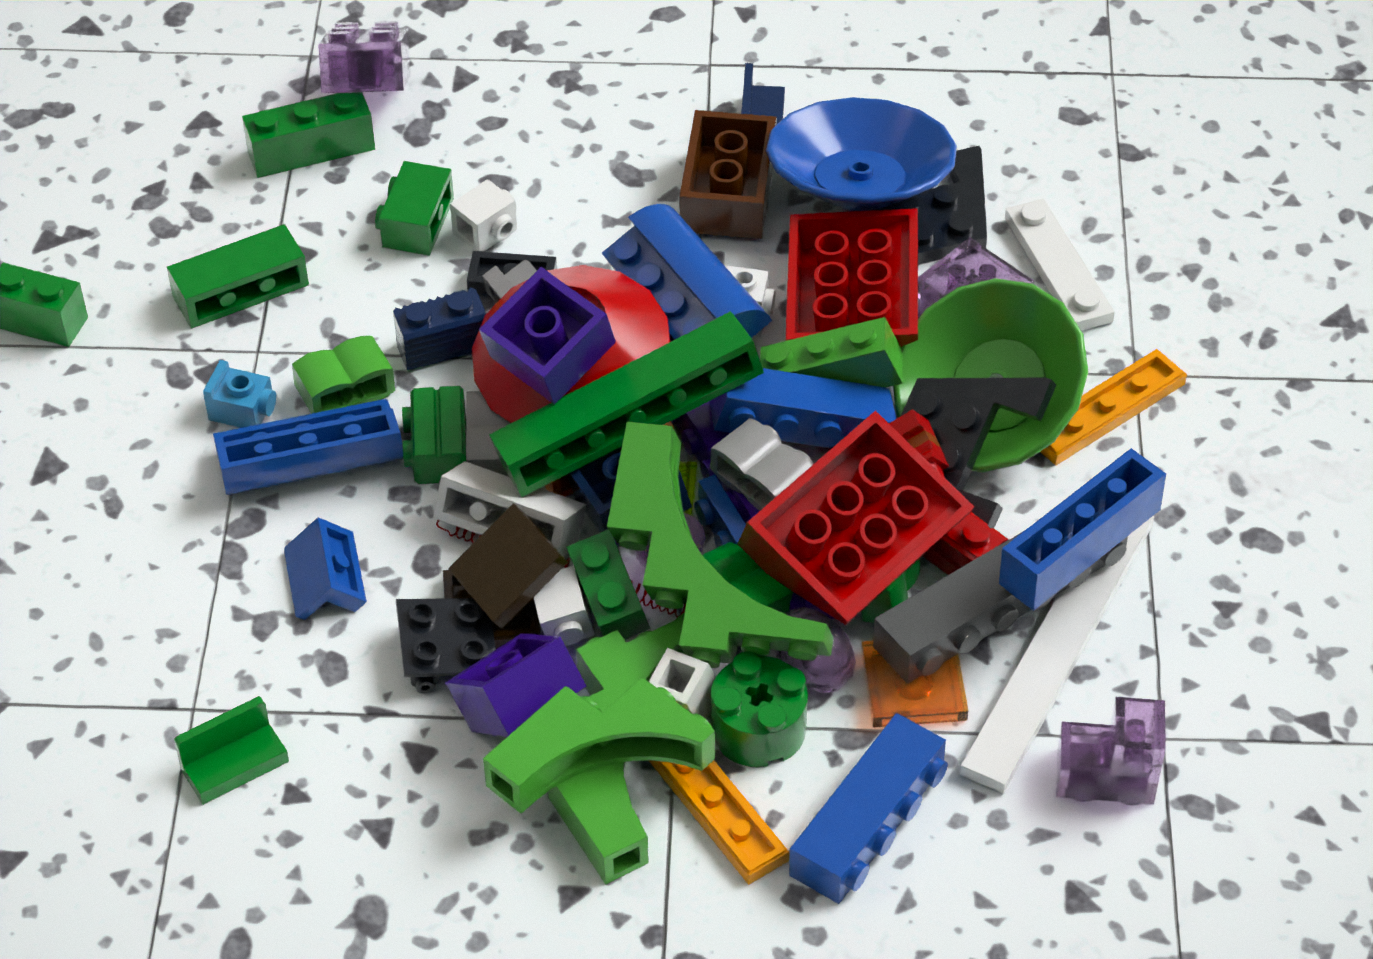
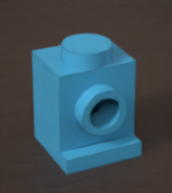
[203,360,277,428]

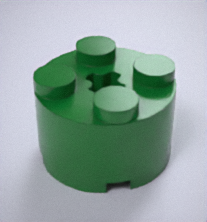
[711,651,808,768]

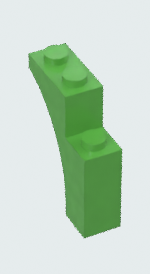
[483,677,715,814]

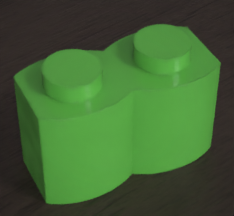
[292,335,395,414]

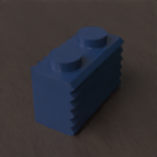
[393,287,486,370]

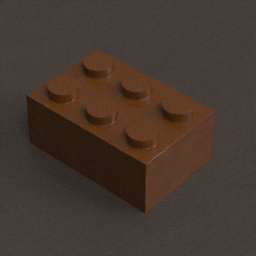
[679,110,777,239]

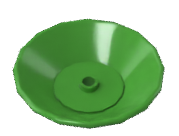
[893,278,1089,473]

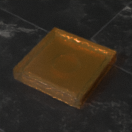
[861,640,969,728]

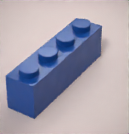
[709,368,896,448]
[999,448,1166,611]
[789,713,948,904]

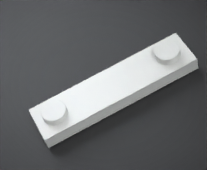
[1005,198,1115,331]

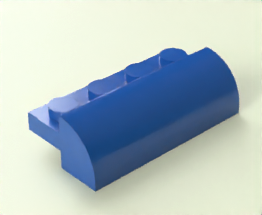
[601,204,773,340]
[213,399,403,495]

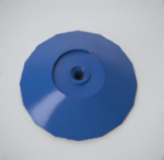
[766,97,957,211]

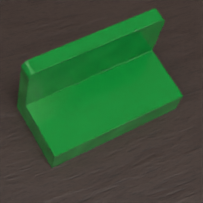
[174,696,289,805]

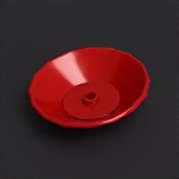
[472,265,670,423]

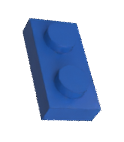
[694,475,746,548]

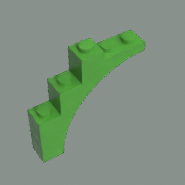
[607,422,834,668]
[548,613,684,884]

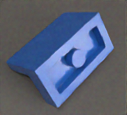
[284,517,367,620]

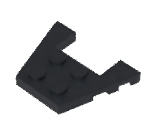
[849,145,987,265]
[901,377,1057,528]

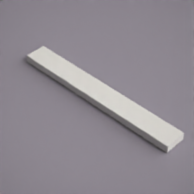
[960,516,1154,794]

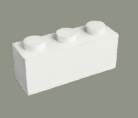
[433,461,587,556]

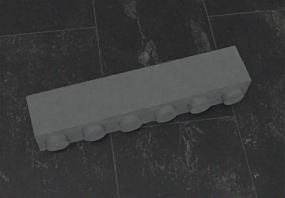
[873,530,1128,684]

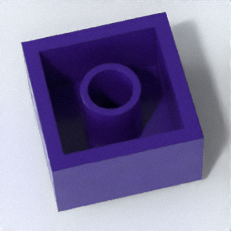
[479,267,616,405]
[445,633,587,737]

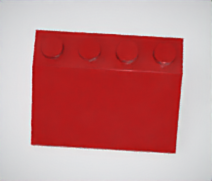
[785,208,918,347]
[737,411,974,625]

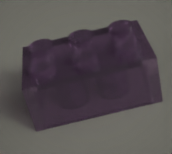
[318,21,411,94]

